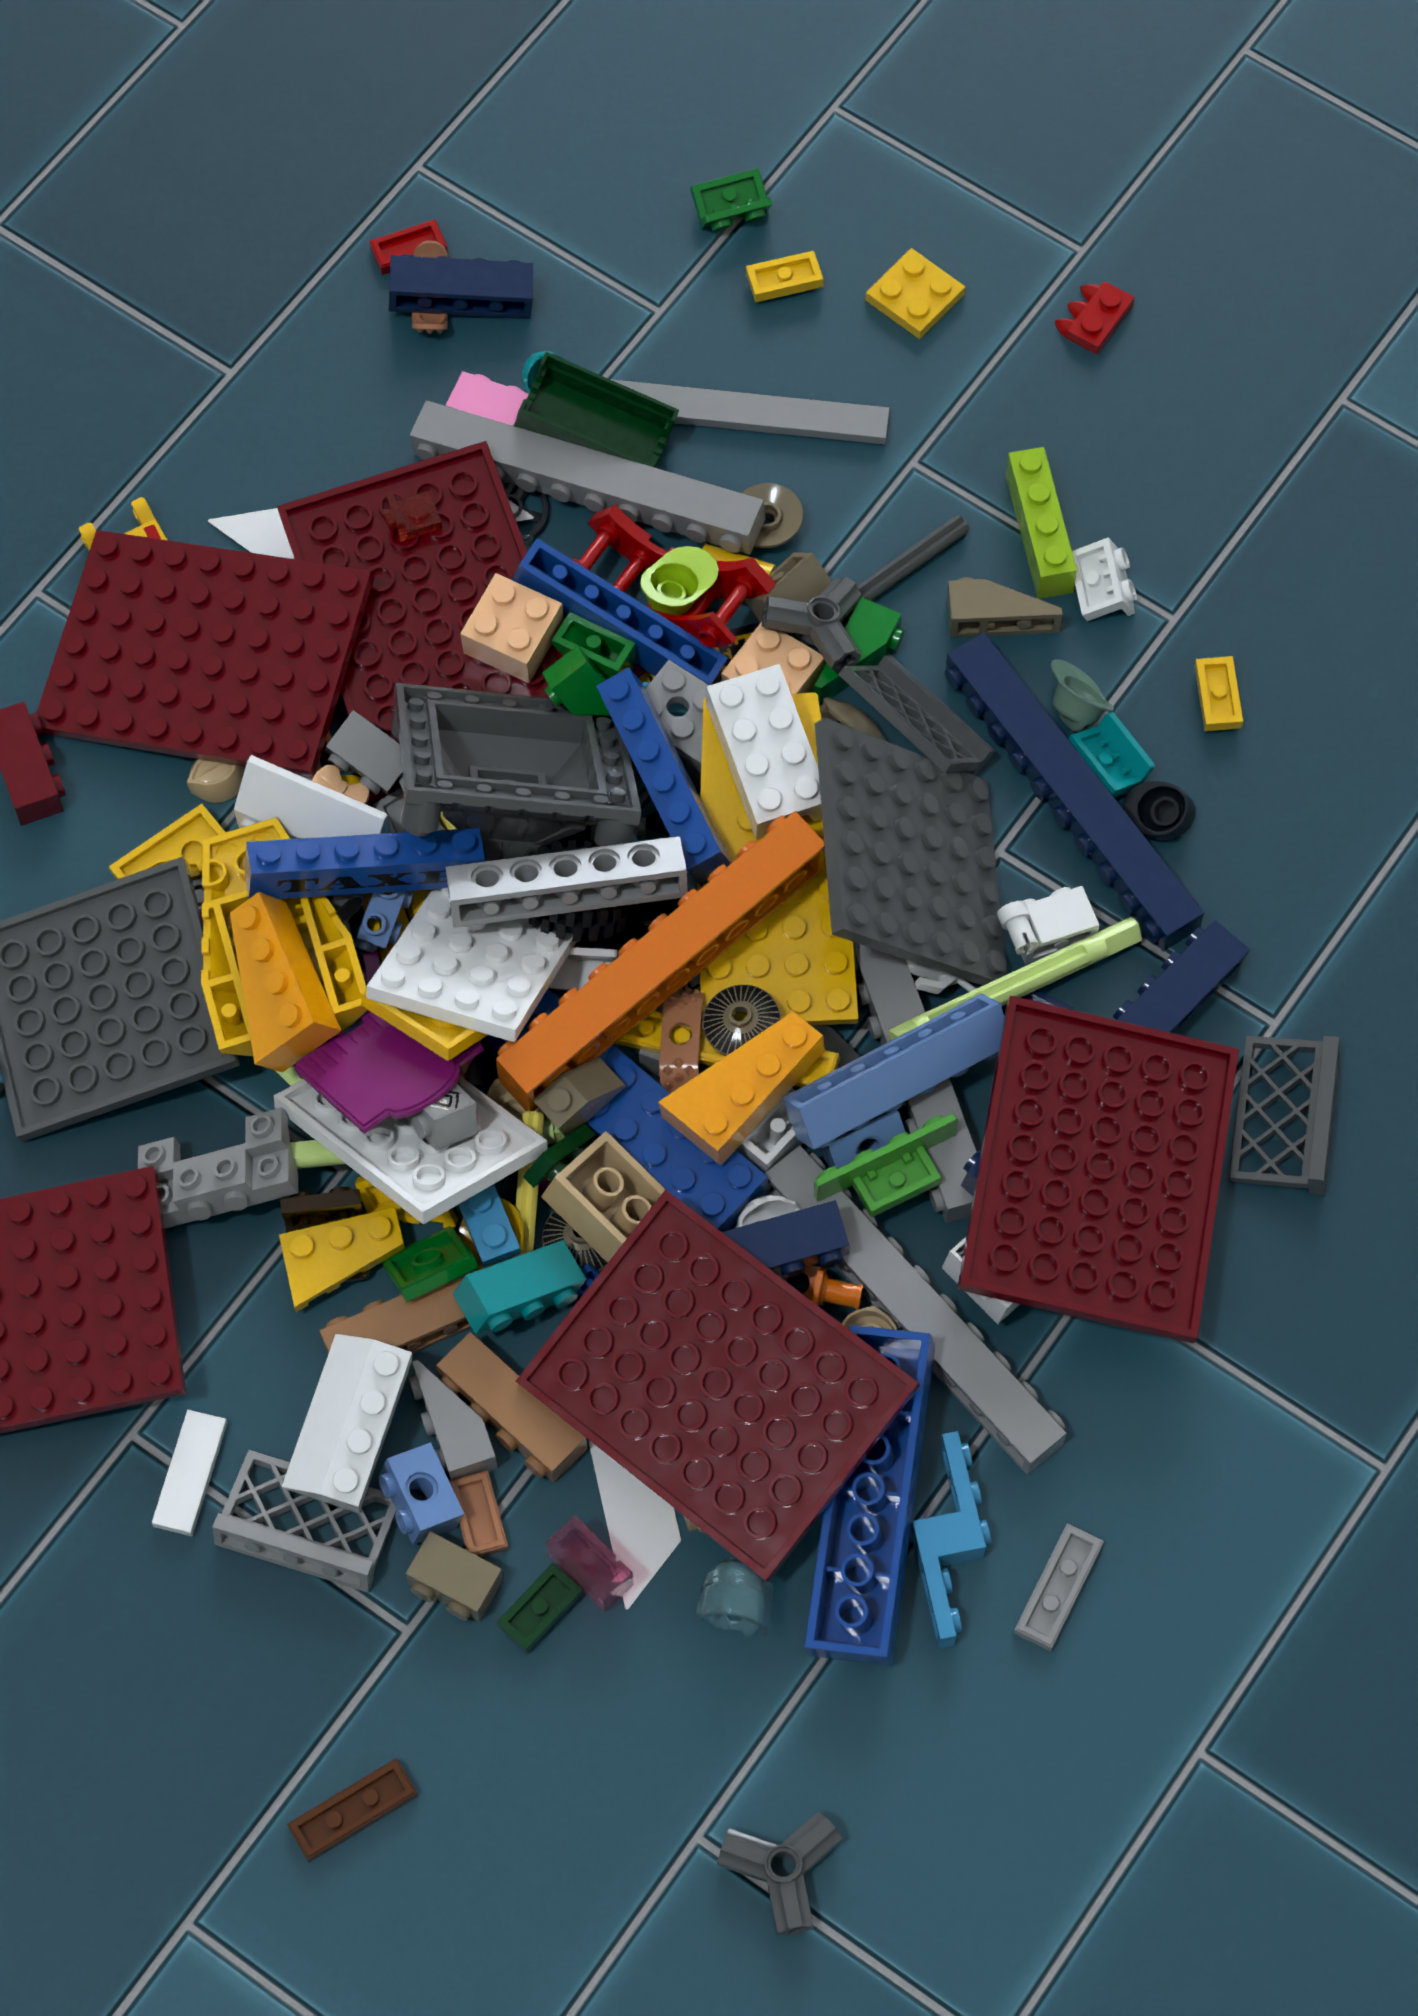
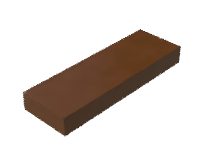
[287,1758,418,1863]

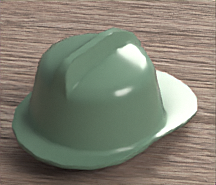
[1050,659,1114,732]

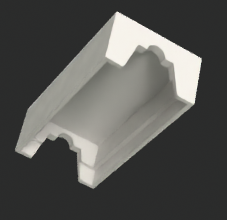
[706,664,822,840]

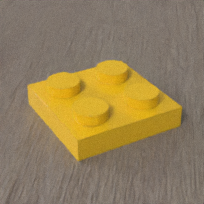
[865,248,966,340]

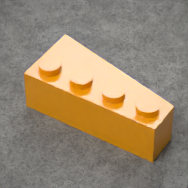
[230,892,341,1073]
[658,1012,825,1166]

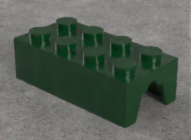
[514,352,679,468]

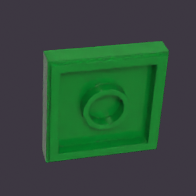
[381,1226,479,1302]

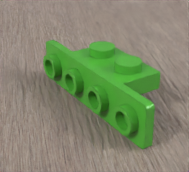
[814,1113,958,1218]

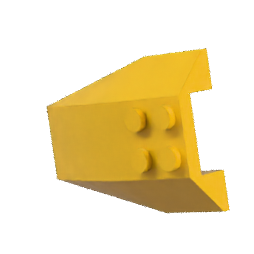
[201,817,368,1056]

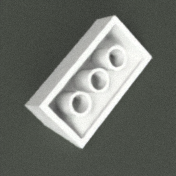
[234,755,391,839]
[282,1334,412,1513]

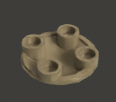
[820,697,885,740]

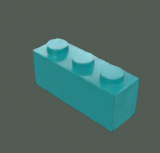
[453,1240,587,1334]

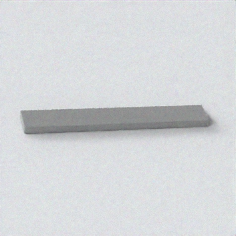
[610,379,890,445]

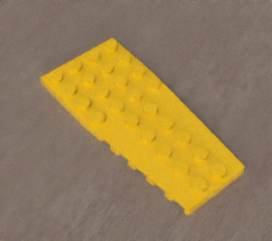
[697,693,858,1026]

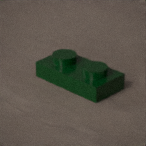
[523,1123,596,1188]
[496,1562,583,1653]

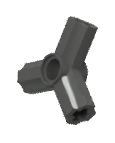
[762,577,862,674]
[717,1811,843,1936]

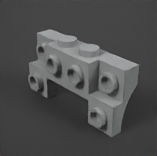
[138,1107,299,1228]

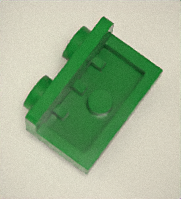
[690,168,772,232]

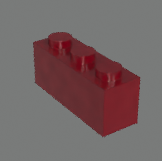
[0,701,66,826]

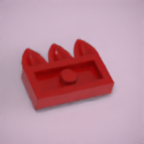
[1055,281,1134,355]

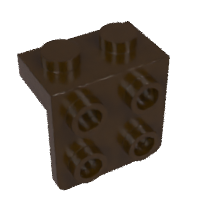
[280,1187,370,1283]

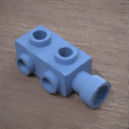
[354,890,415,953]

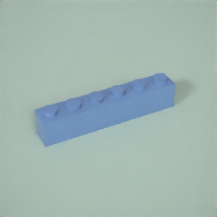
[782,993,1005,1149]

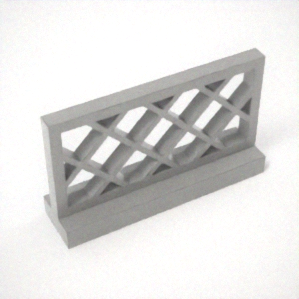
[212,1450,396,1593]

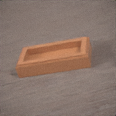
[449,1470,509,1558]

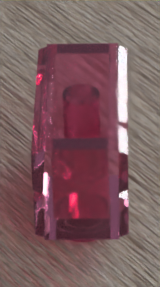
[546,1515,634,1612]

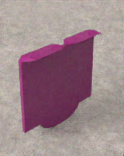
[295,1011,484,1134]

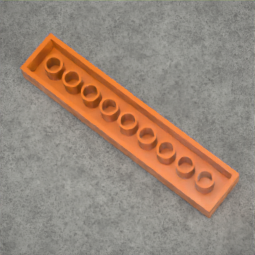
[496,811,825,1111]

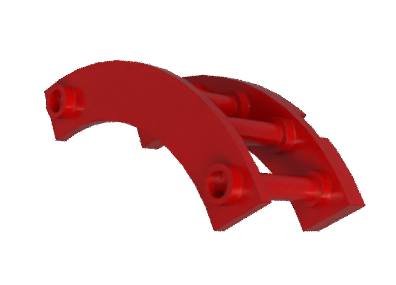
[572,505,776,648]

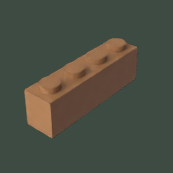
[319,1272,471,1354]
[436,1332,587,1483]

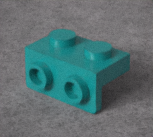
[1068,712,1155,798]

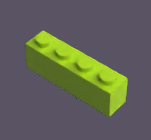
[1006,447,1077,599]

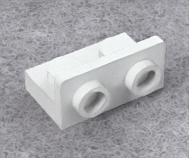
[1072,537,1137,621]

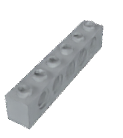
[445,836,688,928]

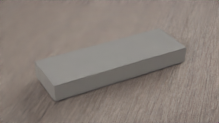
[1014,1523,1104,1652]

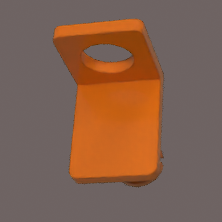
[784,1265,864,1310]

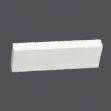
[152,1409,228,1536]

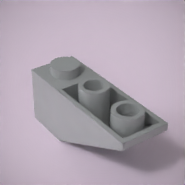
[408,1360,498,1480]

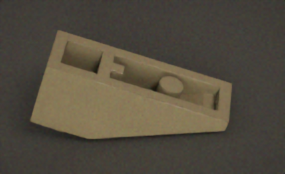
[946,577,1063,638]

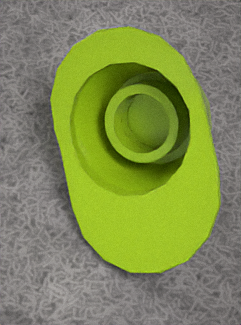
[640,546,719,615]

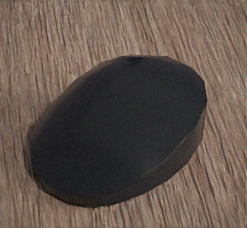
[1122,781,1196,840]

